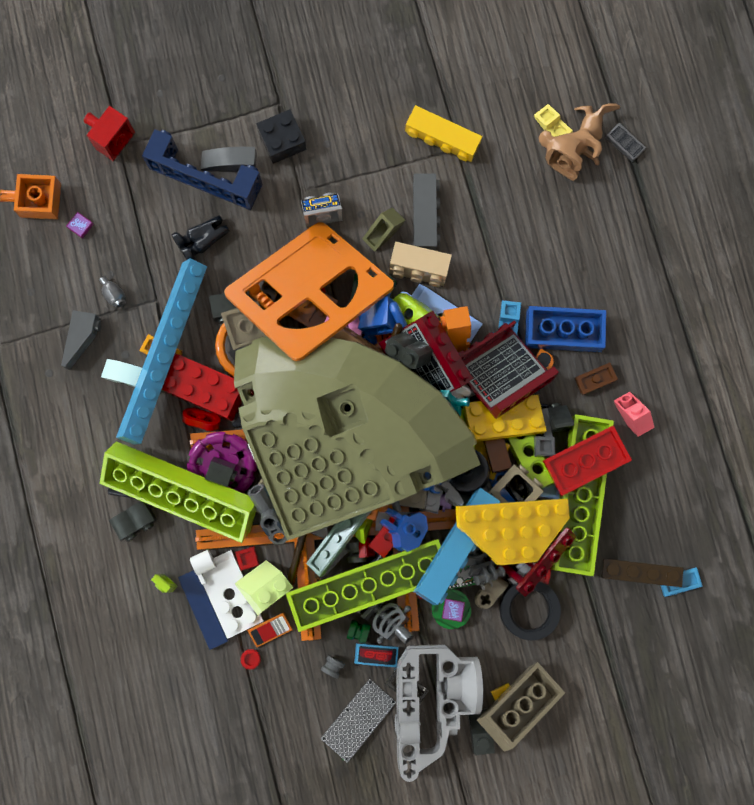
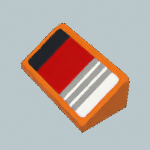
[247,612,292,647]

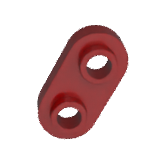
[182,408,221,432]

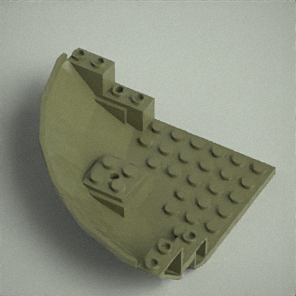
[234,337,481,541]

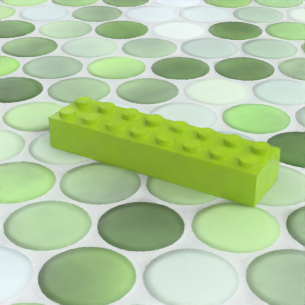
[551,415,614,576]
[100,441,257,543]
[286,539,441,632]

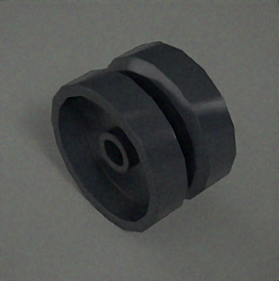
[450,450,491,494]

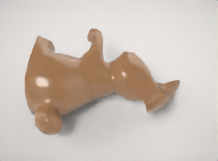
[539,103,620,181]

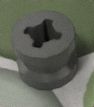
[321,655,345,679]

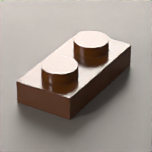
[574,363,618,395]

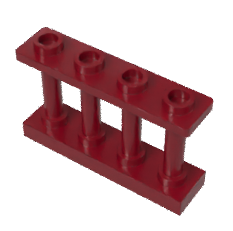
[489,527,576,597]

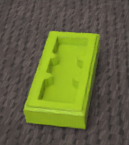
[151,574,177,593]

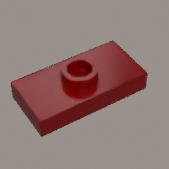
[368,516,395,558]

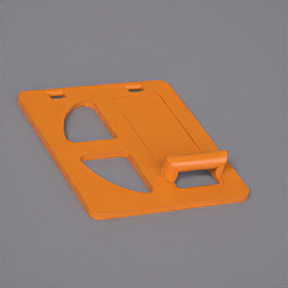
[224,222,394,361]

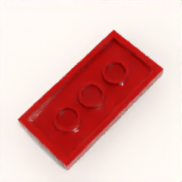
[543,426,632,496]

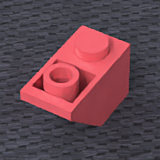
[614,392,655,437]

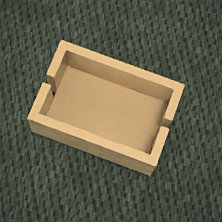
[389,241,452,287]

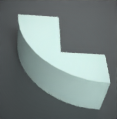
[101,359,142,387]

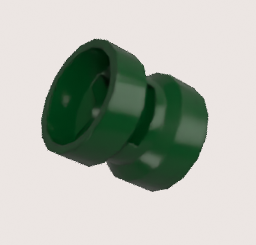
[346,620,371,644]

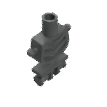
[466,547,505,585]
[357,602,413,644]

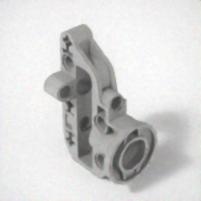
[395,645,483,782]

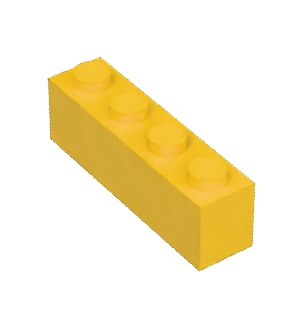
[405,105,482,162]

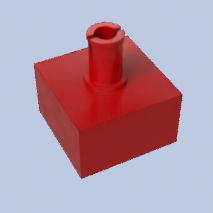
[84,106,135,161]

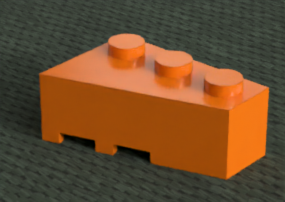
[440,306,471,353]

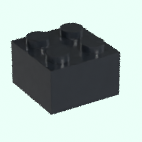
[256,109,307,164]

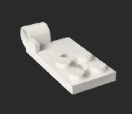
[190,550,264,639]

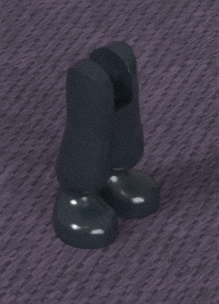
[171,215,230,260]

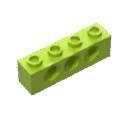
[505,435,554,492]

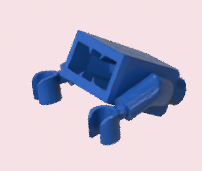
[358,292,407,345]

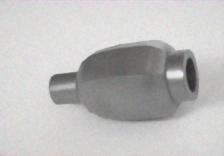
[99,276,126,308]

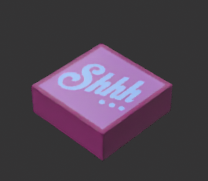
[66,212,94,239]
[442,599,465,622]

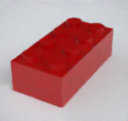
[161,353,242,421]

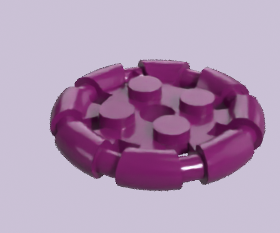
[187,432,257,493]

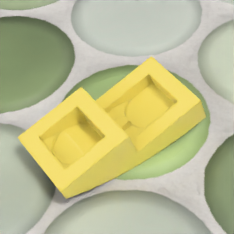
[534,104,573,137]

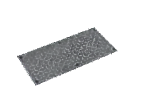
[320,679,396,763]

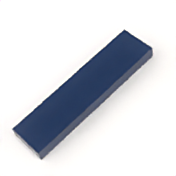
[178,570,228,650]

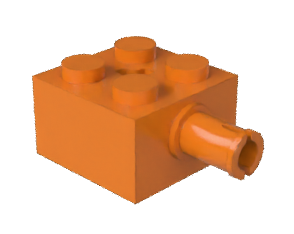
[0,174,61,219]

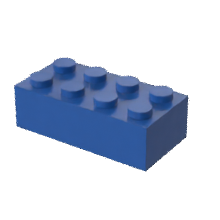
[525,306,606,352]

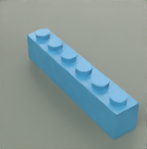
[413,488,500,605]

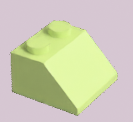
[235,560,293,615]

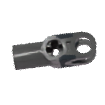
[248,484,287,545]

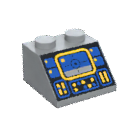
[301,193,343,227]

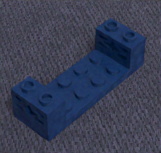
[142,129,263,211]

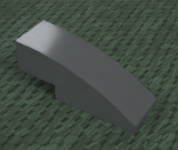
[201,147,257,172]

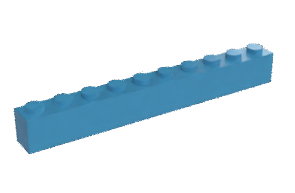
[116,258,207,445]

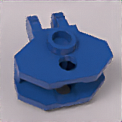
[380,508,428,552]

